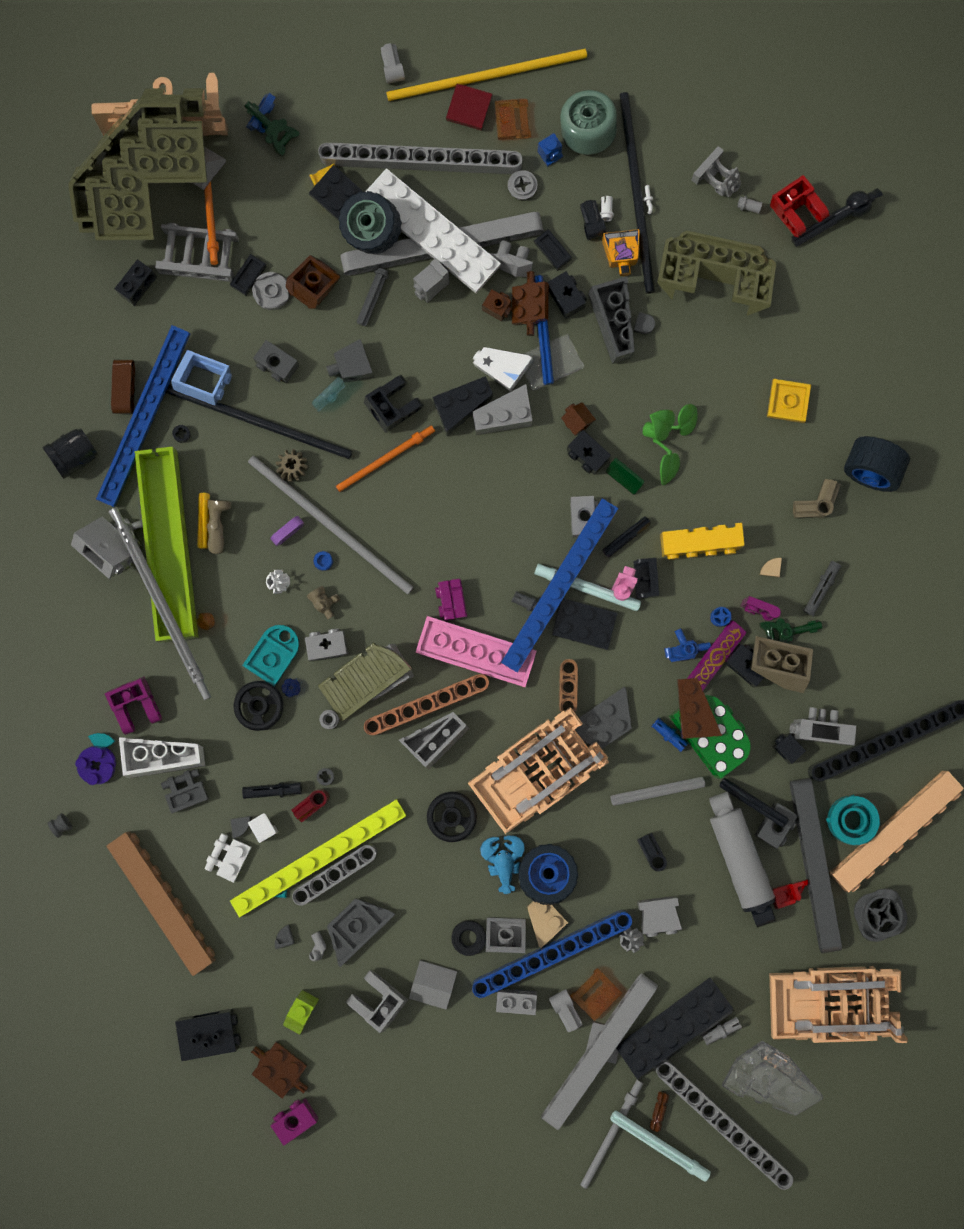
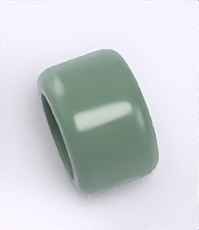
[560,90,617,155]

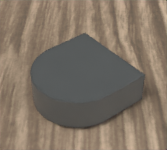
[633,312,655,334]

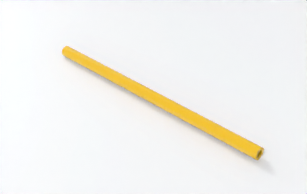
[386,49,587,101]

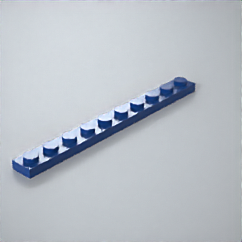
[96,325,190,507]
[501,498,618,673]

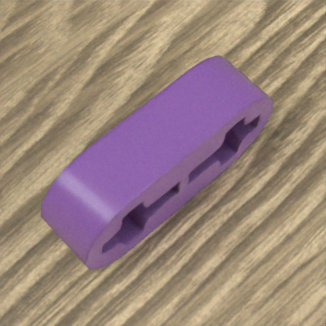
[270,516,304,546]

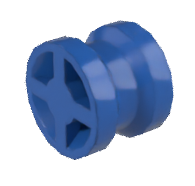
[710,607,731,627]

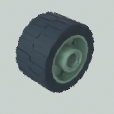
[339,191,402,254]

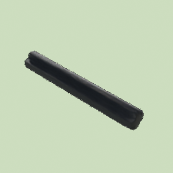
[719,778,789,827]

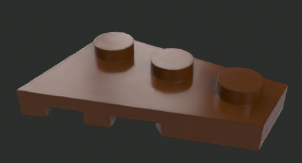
[677,678,722,739]

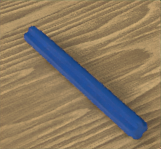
[534,275,554,385]

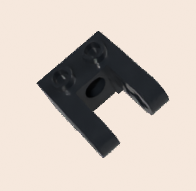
[364,375,424,433]

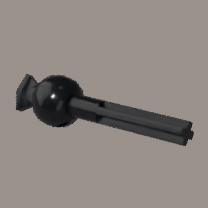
[791,188,883,247]

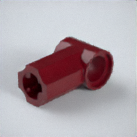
[292,788,329,823]

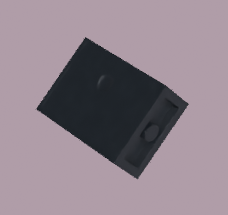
[175,1009,241,1061]

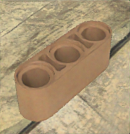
[559,659,578,712]

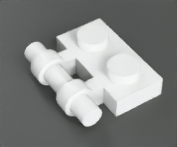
[204,833,252,883]

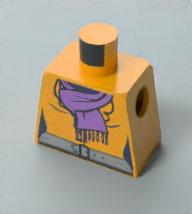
[602,229,639,276]

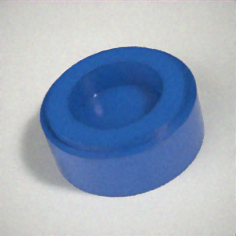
[313,551,333,571]

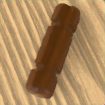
[650,1091,669,1132]

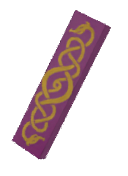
[687,620,747,690]

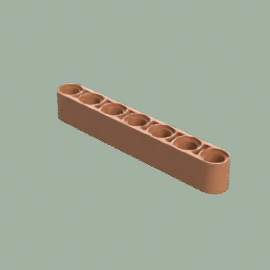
[364,674,489,736]

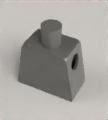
[326,339,374,382]

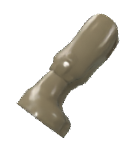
[207,500,231,554]

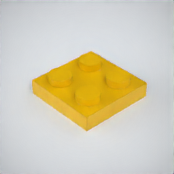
[767,379,811,423]

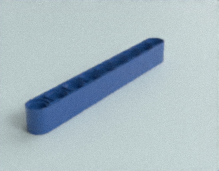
[472,910,632,998]

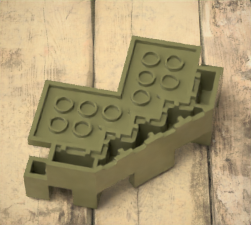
[68,88,207,240]

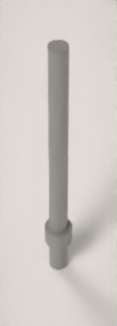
[580,1080,644,1189]

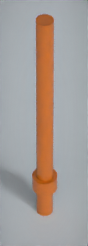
[204,181,219,265]
[336,425,435,492]

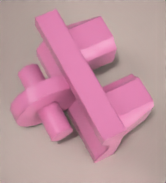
[612,566,638,601]

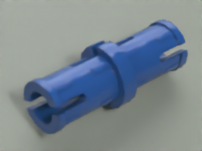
[651,718,688,752]

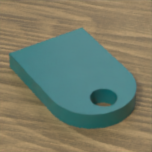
[242,625,300,686]

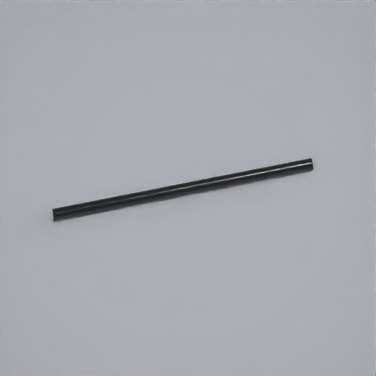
[619,92,655,294]
[165,384,353,460]

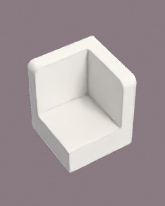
[248,813,279,843]

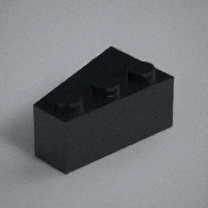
[433,376,493,436]

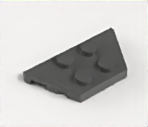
[575,687,632,749]
[327,898,395,967]

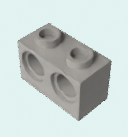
[496,989,537,1015]

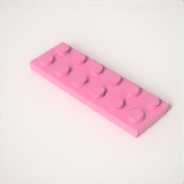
[415,616,537,687]

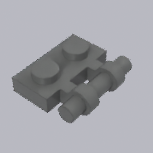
[161,769,209,814]

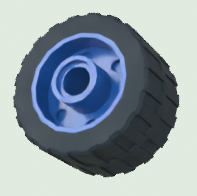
[844,436,910,492]
[518,844,578,905]

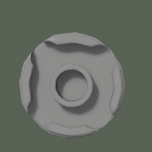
[252,272,290,310]

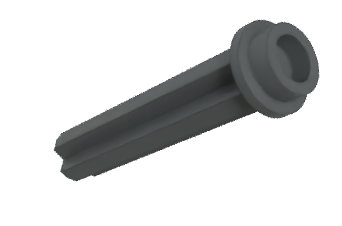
[357,268,389,326]

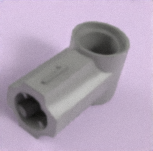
[381,43,405,84]
[549,989,583,1032]

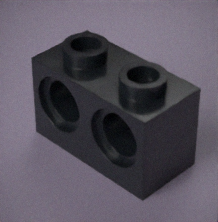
[114,259,157,306]

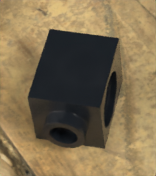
[772,733,806,764]

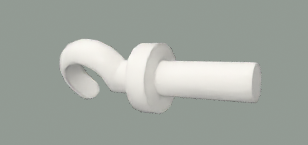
[644,185,653,215]

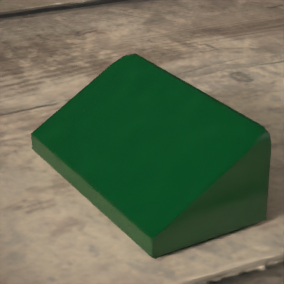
[606,458,644,495]

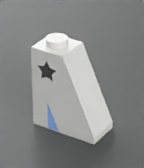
[473,347,533,392]

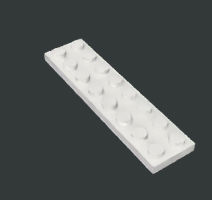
[366,168,501,294]

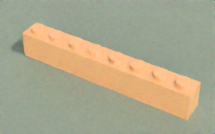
[829,770,964,893]

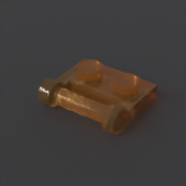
[495,99,531,140]
[569,968,622,1021]

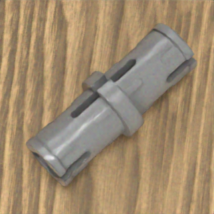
[702,1017,742,1046]

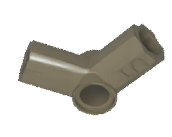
[793,479,841,518]

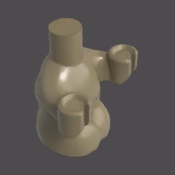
[307,586,340,620]

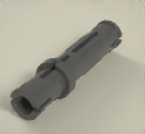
[803,561,842,617]

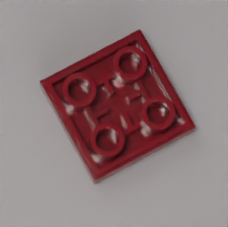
[446,83,492,131]

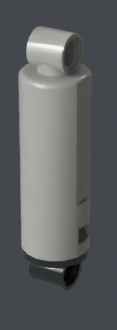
[709,791,777,928]

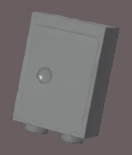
[71,516,135,579]
[789,707,856,745]

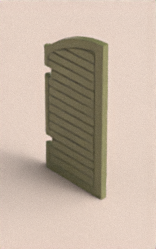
[318,643,412,721]

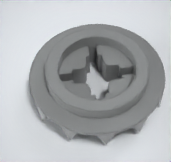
[508,170,538,200]

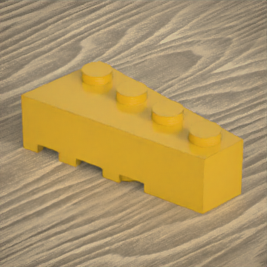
[660,523,745,560]

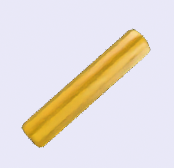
[197,493,210,549]

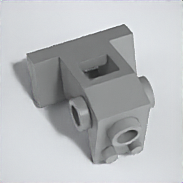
[691,146,741,197]

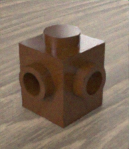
[482,289,512,322]
[561,402,596,435]

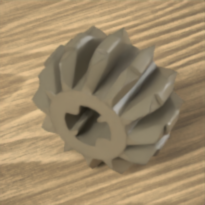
[276,449,308,482]

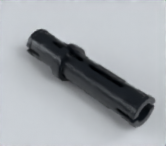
[242,782,302,799]

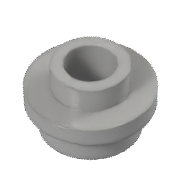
[319,710,339,729]

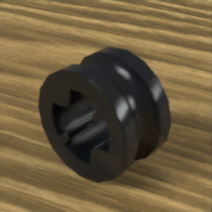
[172,425,190,443]

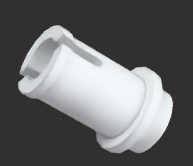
[599,196,614,222]

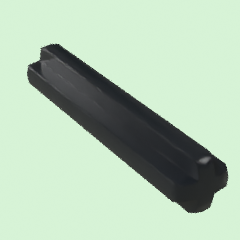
[602,516,651,558]

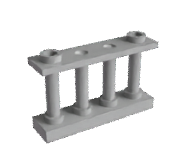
[155,223,239,282]

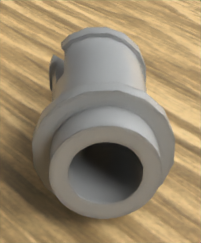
[737,196,762,214]

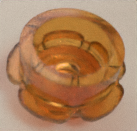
[197,613,215,630]

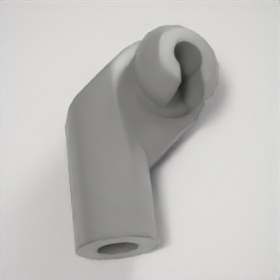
[309,931,326,962]

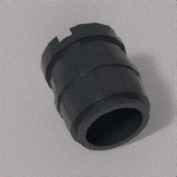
[42,428,98,479]

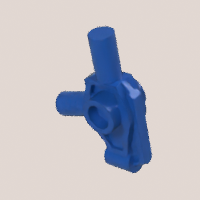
[664,628,711,662]

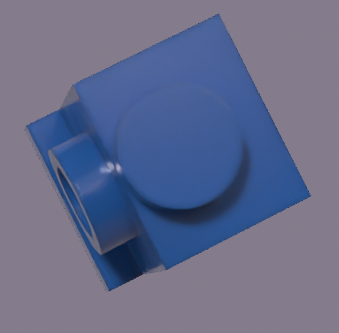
[537,133,563,167]

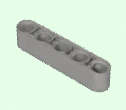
[292,844,377,905]

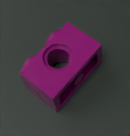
[271,1098,318,1146]

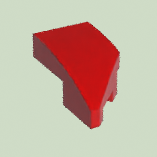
[772,880,808,909]

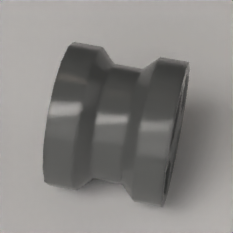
[48,813,72,838]

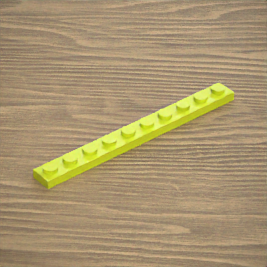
[230,799,407,918]

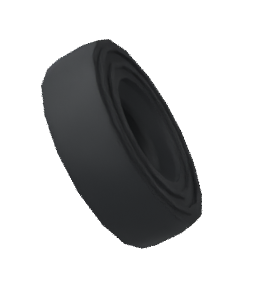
[451,920,486,956]

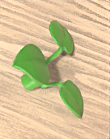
[643,404,698,485]

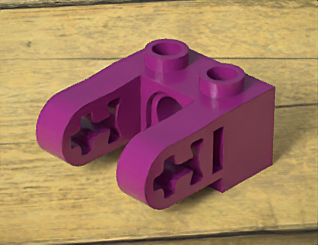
[105,676,162,735]

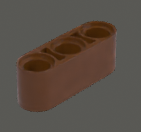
[111,360,135,414]

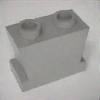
[413,258,449,303]
[637,896,682,937]

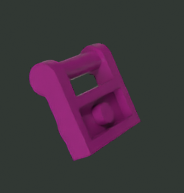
[740,596,781,621]

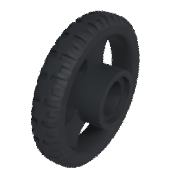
[233,681,284,731]
[427,792,477,842]

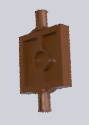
[512,271,549,336]
[251,1041,308,1099]

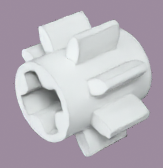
[266,570,290,594]

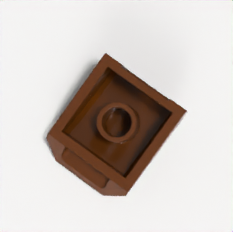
[285,255,341,309]

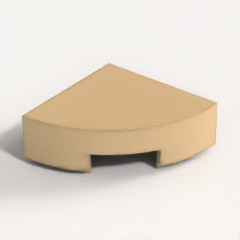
[759,558,782,577]

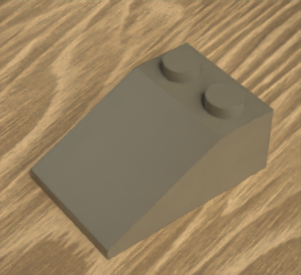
[751,636,813,693]

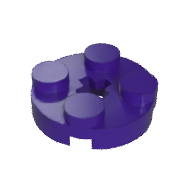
[75,746,116,785]

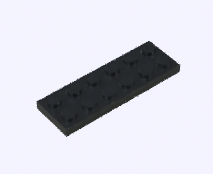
[616,978,734,1081]

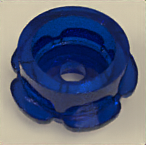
[281,678,300,697]

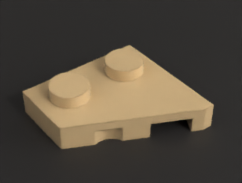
[527,901,568,948]

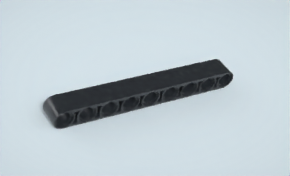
[808,700,964,781]

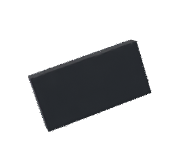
[534,229,572,271]
[230,254,267,296]

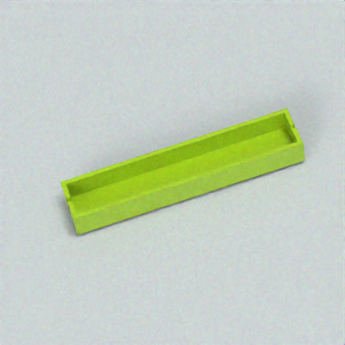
[135,446,199,643]

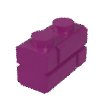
[435,579,467,621]

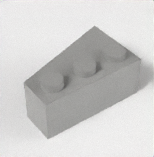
[473,384,532,435]
[399,712,470,769]

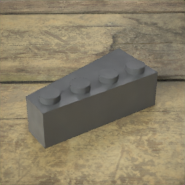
[588,276,635,364]

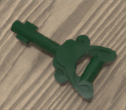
[244,101,300,156]
[759,618,822,644]

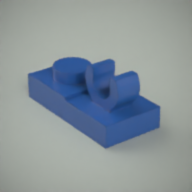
[246,93,276,133]

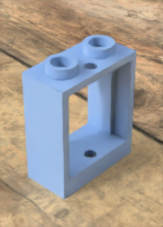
[171,350,232,405]

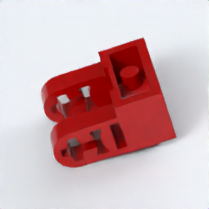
[770,175,829,237]

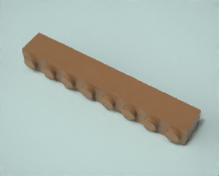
[106,831,216,976]

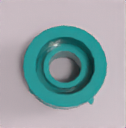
[826,795,880,845]

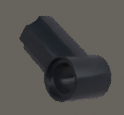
[580,200,606,240]
[637,832,667,872]

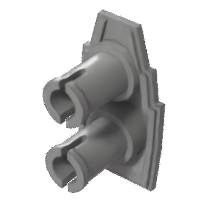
[489,241,533,277]

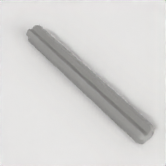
[610,777,705,806]

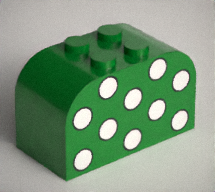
[669,695,751,779]

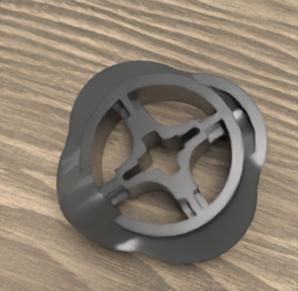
[854,888,907,942]

